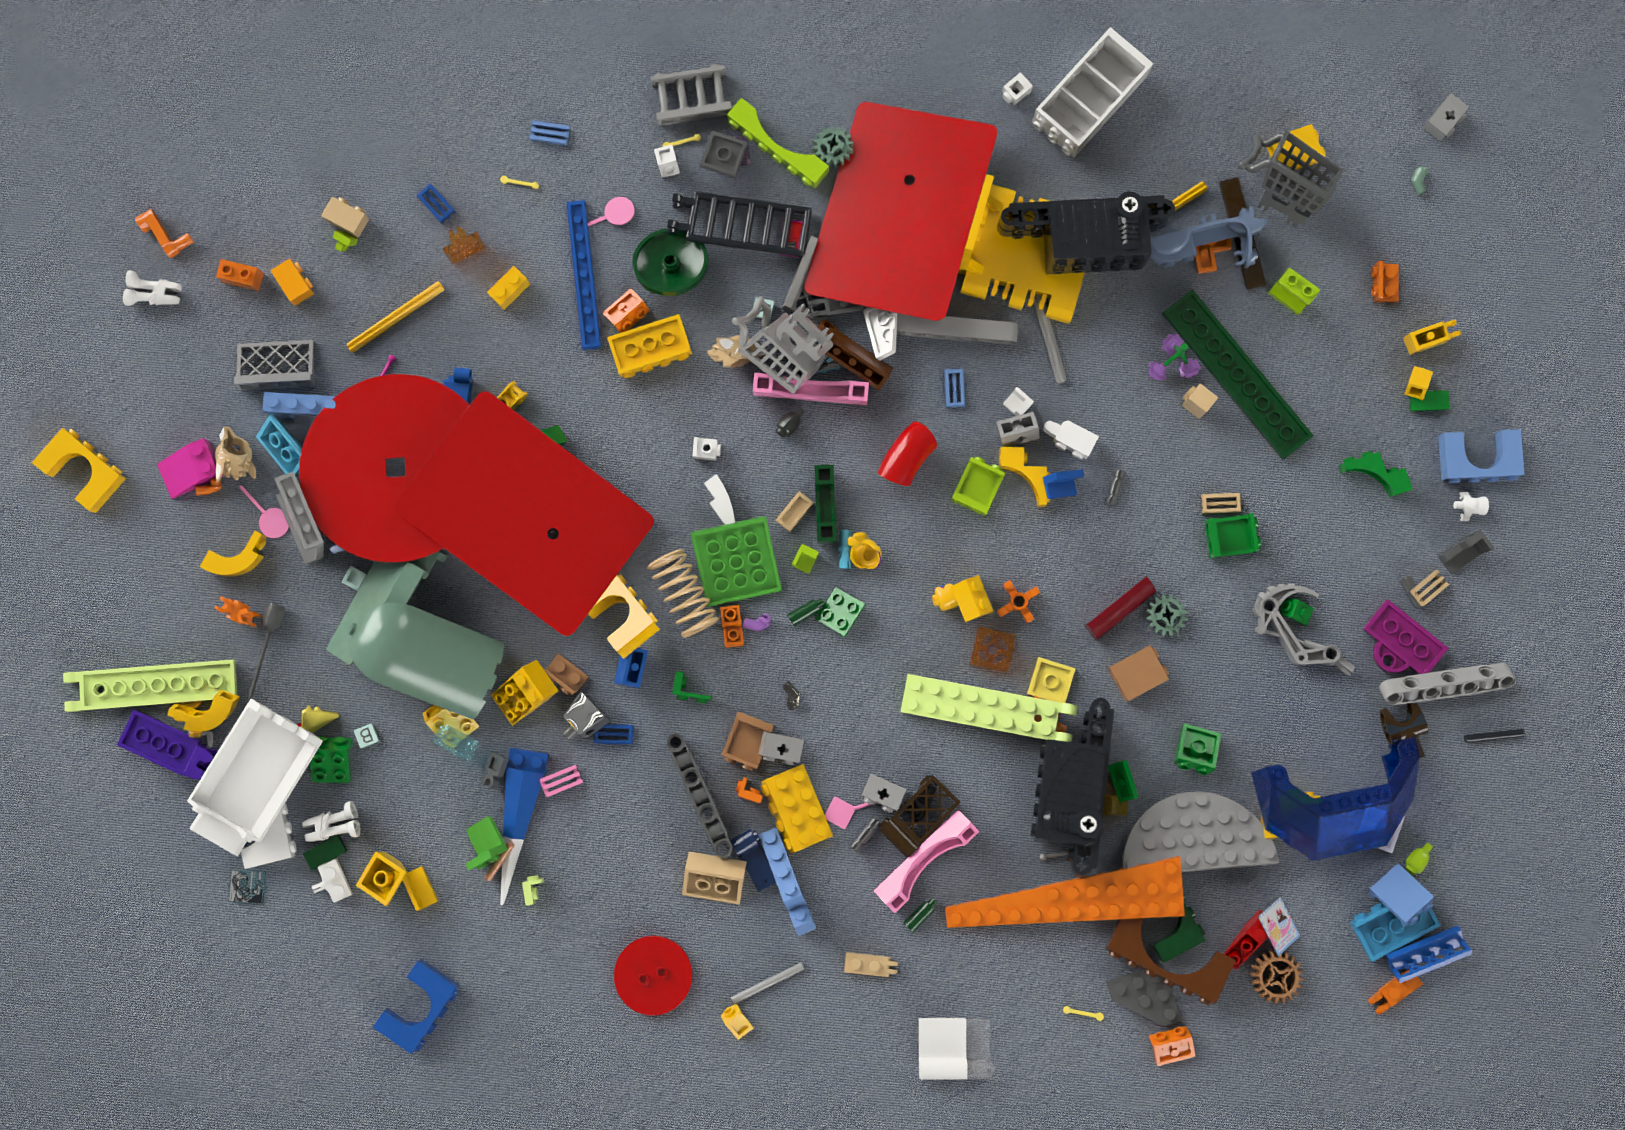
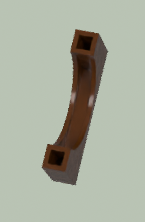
[1105,918,1236,1006]

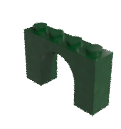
[1152,894,1205,963]

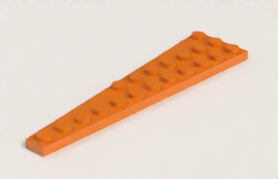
[946,856,1184,928]

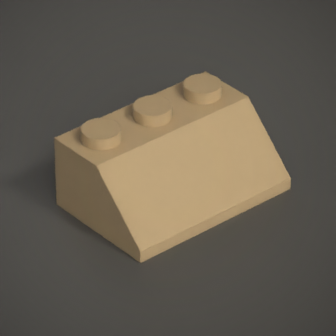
[682,852,747,905]

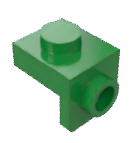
[1279,598,1314,626]

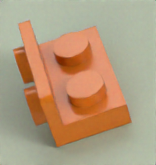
[1371,261,1399,303]
[603,288,650,333]
[736,777,763,804]
[1149,1026,1195,1066]

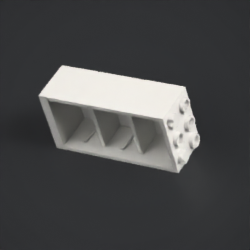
[1032,27,1153,158]

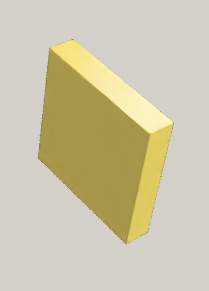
[1027,657,1075,703]

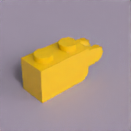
[1403,319,1462,355]

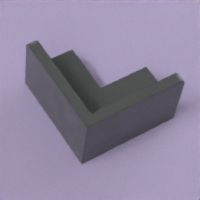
[1438,530,1494,574]

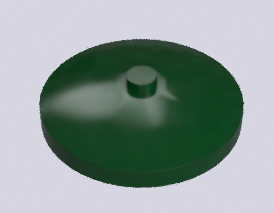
[632,228,709,296]

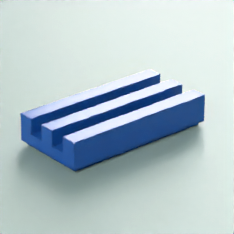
[416,183,456,224]
[594,724,634,744]

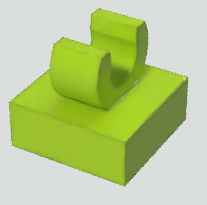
[332,230,359,252]

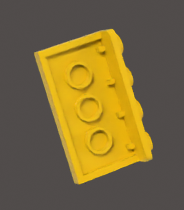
[607,314,692,379]
[761,764,833,853]

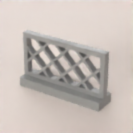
[782,236,828,323]
[234,340,315,391]

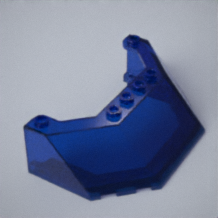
[1251,737,1420,861]

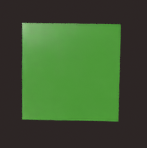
[690,516,782,607]

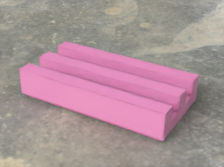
[539,765,583,798]

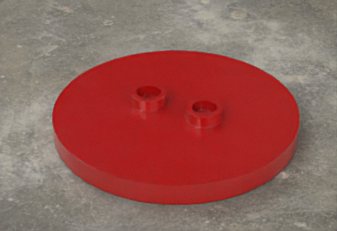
[614,935,692,1016]

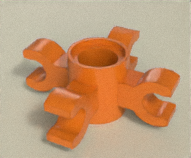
[996,580,1041,624]
[214,596,262,627]

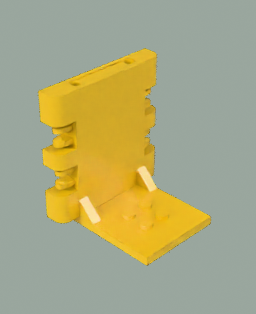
[958,174,1085,324]

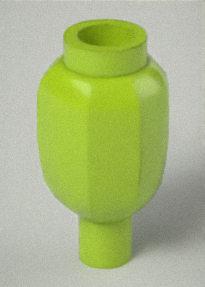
[1405,842,1433,876]

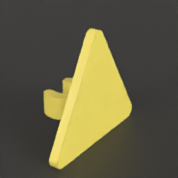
[302,706,339,733]

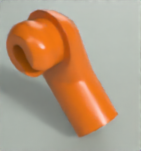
[194,478,222,496]

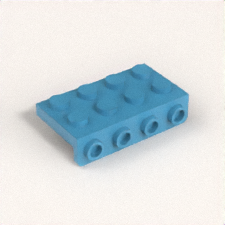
[1349,903,1441,962]

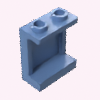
[1369,863,1434,928]

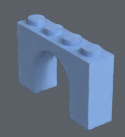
[263,392,336,420]
[1438,429,1525,484]

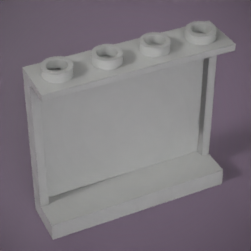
[274,472,324,565]

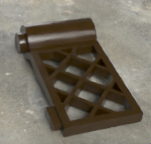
[879,775,961,858]

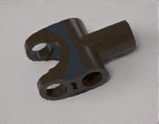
[1380,703,1429,761]

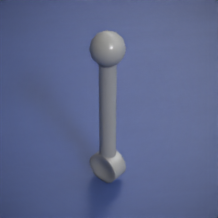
[1039,851,1068,861]

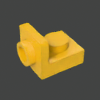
[721,1004,753,1040]

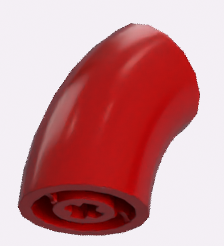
[877,421,937,486]

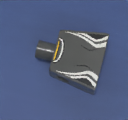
[562,692,611,740]

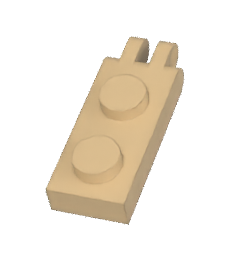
[844,952,898,977]

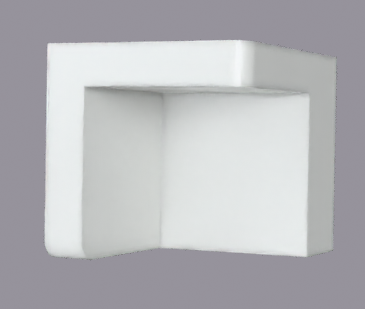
[1003,387,1034,416]

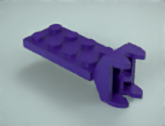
[117,709,219,780]

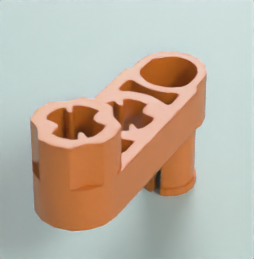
[135,209,194,259]

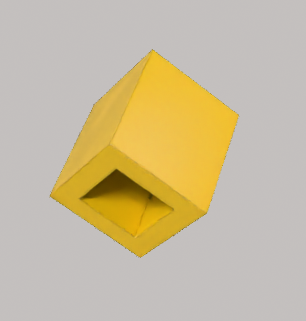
[1404,366,1433,400]

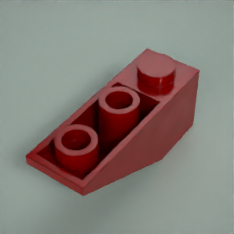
[1223,909,1268,970]

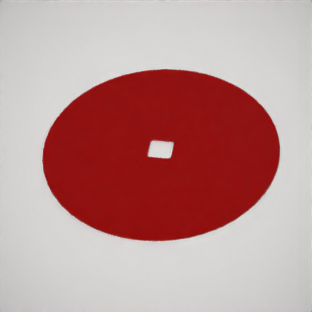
[299,374,470,562]

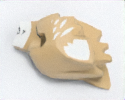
[707,335,765,369]
[215,427,256,482]

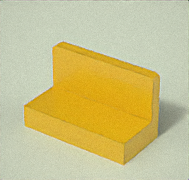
[403,866,439,911]

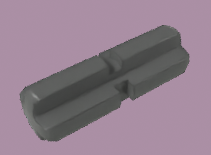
[1400,576,1424,608]

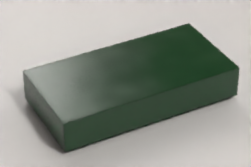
[303,834,347,871]

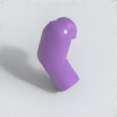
[743,614,771,632]

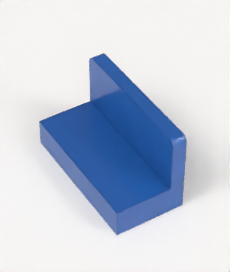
[1043,469,1085,499]

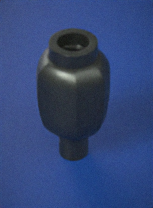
[775,407,805,438]

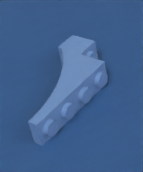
[759,827,817,936]

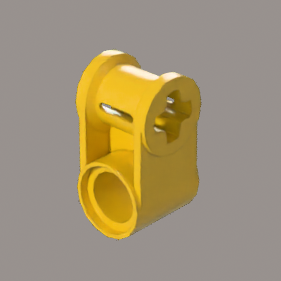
[497,381,528,410]

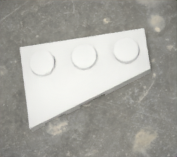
[863,307,897,361]

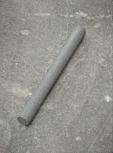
[731,962,804,1004]

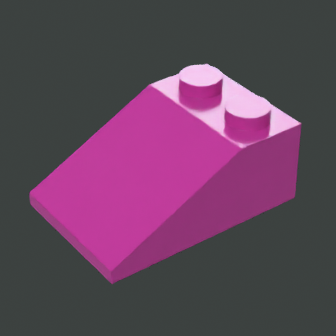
[157,438,225,499]

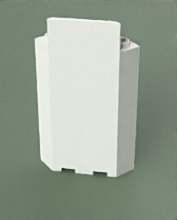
[187,699,323,856]

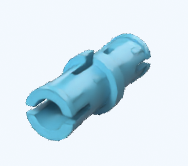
[838,530,852,569]

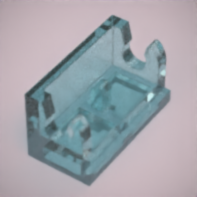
[431,725,480,761]

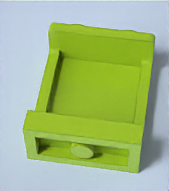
[1267,267,1320,315]
[951,456,1006,516]

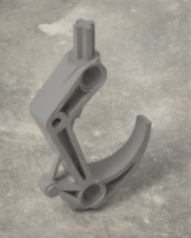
[1252,583,1356,676]

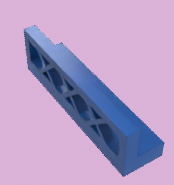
[1386,926,1472,983]

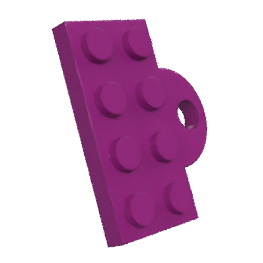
[1362,599,1449,674]

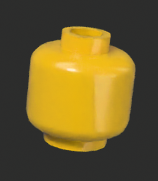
[932,584,958,611]

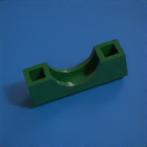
[814,464,837,544]

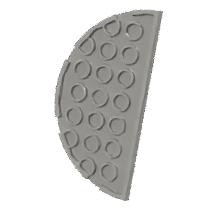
[1122,792,1279,872]

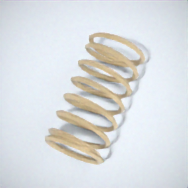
[647,549,719,638]

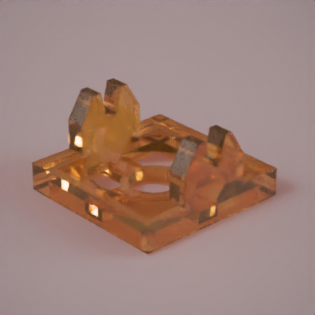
[443,226,486,264]
[970,626,1016,673]

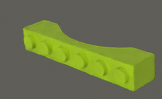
[727,98,829,188]

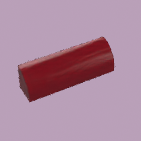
[1084,576,1156,641]

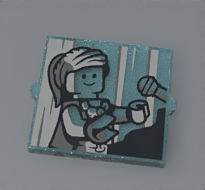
[228,869,267,904]

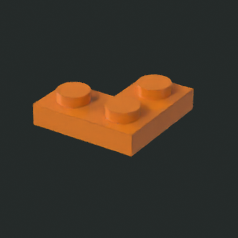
[1194,238,1232,274]

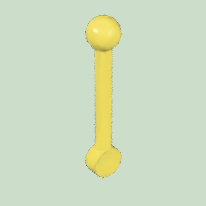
[663,134,701,147]
[500,176,539,189]
[1063,1006,1104,1021]

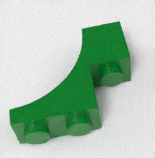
[1338,450,1413,498]

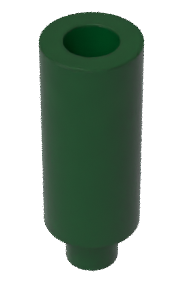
[787,598,825,626]
[903,897,938,932]

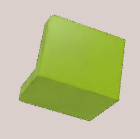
[792,544,819,574]

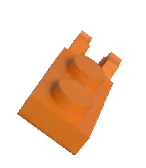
[1368,969,1423,1014]

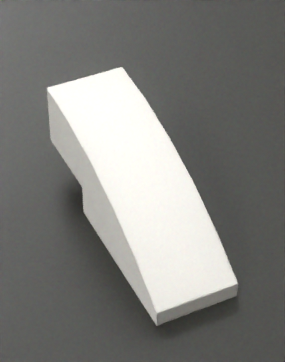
[704,474,735,525]

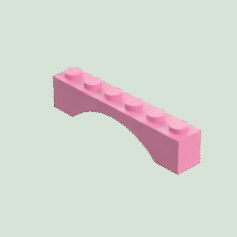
[753,373,869,405]
[874,810,979,913]

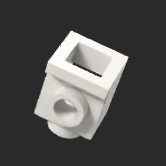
[1002,72,1033,105]
[692,437,721,461]

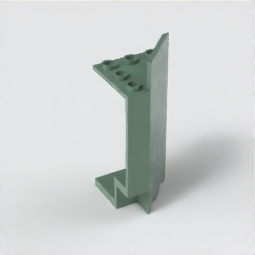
[326,551,447,666]

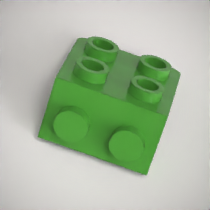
[465,816,508,871]

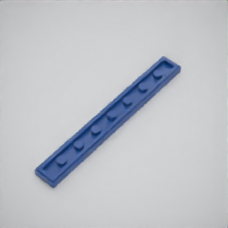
[566,200,602,350]

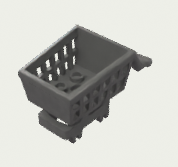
[1239,130,1343,227]

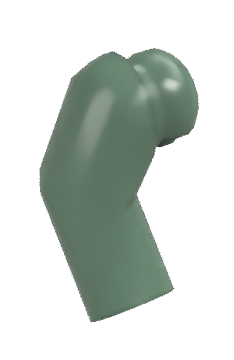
[1411,166,1429,195]

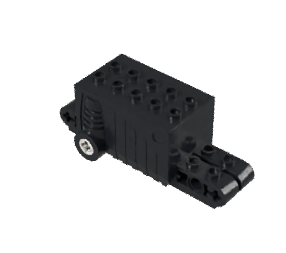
[997,191,1175,275]
[1030,698,1114,877]

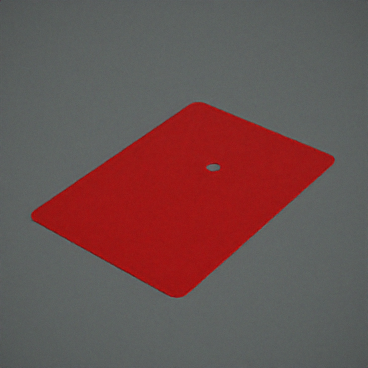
[804,102,998,321]
[394,391,654,636]

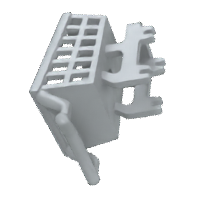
[732,296,834,394]

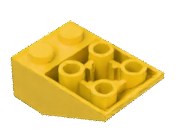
[491,659,558,726]

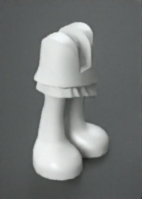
[123,270,182,306]
[302,801,360,842]

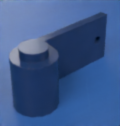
[730,829,776,892]

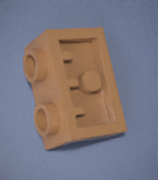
[544,653,589,696]

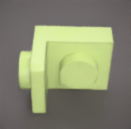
[522,875,544,906]

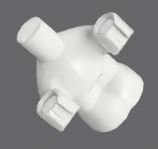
[1454,492,1489,521]

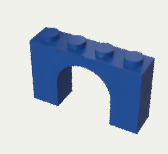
[373,959,460,1054]

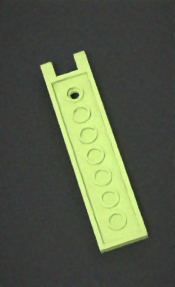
[63,659,237,712]
[901,674,1078,742]

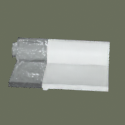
[919,1018,995,1080]

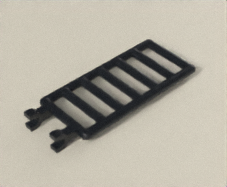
[667,192,812,257]

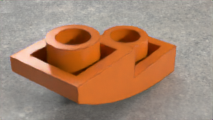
[720,605,744,648]

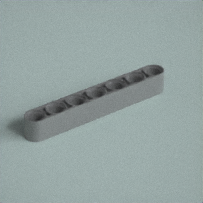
[896,313,1018,344]

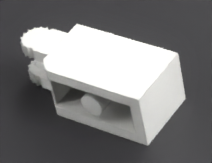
[1043,421,1099,460]

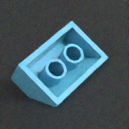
[256,414,302,478]

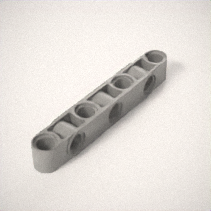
[1379,663,1516,705]

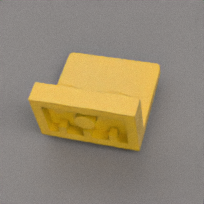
[422,705,479,749]

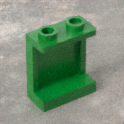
[1204,513,1261,559]

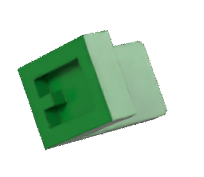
[672,671,712,704]

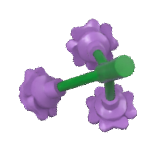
[1149,334,1201,381]

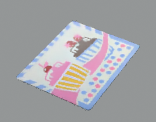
[1258,898,1300,956]

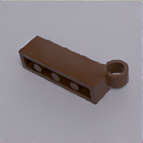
[818,320,893,390]

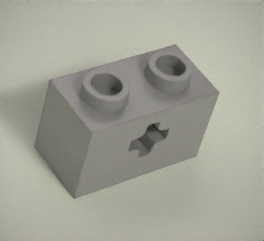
[1422,93,1469,141]
[996,412,1040,447]
[758,731,804,765]
[861,774,906,813]

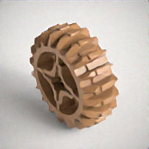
[1250,950,1304,1004]

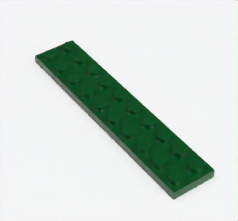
[1162,289,1314,460]

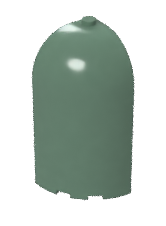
[348,603,504,720]

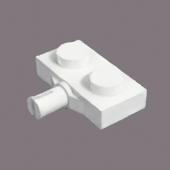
[312,858,353,903]

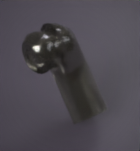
[782,681,801,710]

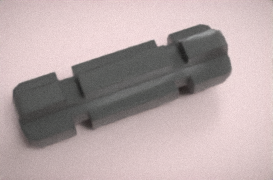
[1105,469,1126,506]
[850,818,880,852]

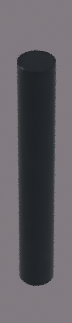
[1464,729,1524,743]

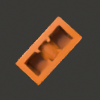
[216,259,264,291]

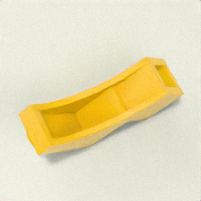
[999,447,1050,507]

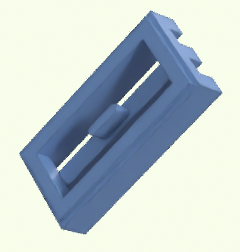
[529,120,570,146]
[944,369,965,408]

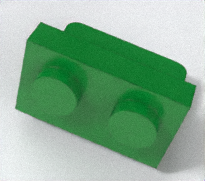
[310,736,353,783]

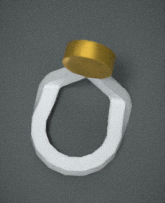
[188,731,213,747]

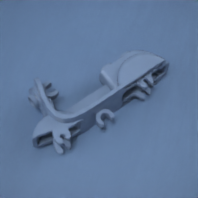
[1149,206,1269,268]

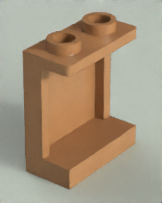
[1107,645,1169,702]
[721,712,774,771]

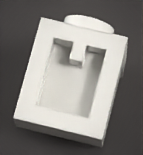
[654,145,680,178]

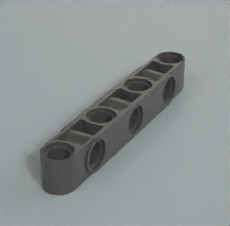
[667,733,733,859]

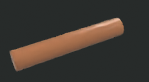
[484,841,515,881]

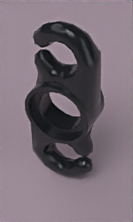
[908,775,938,821]

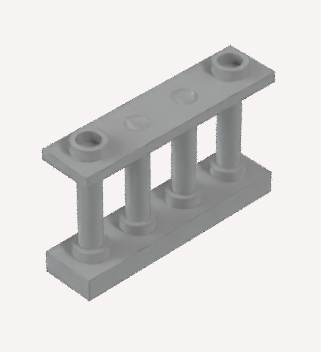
[651,64,732,126]

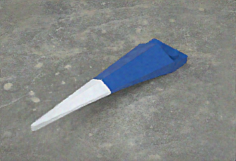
[500,747,549,906]

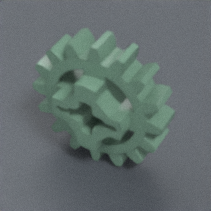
[813,126,854,167]
[1145,594,1188,636]

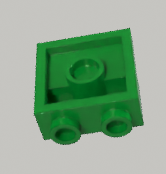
[1174,723,1221,775]

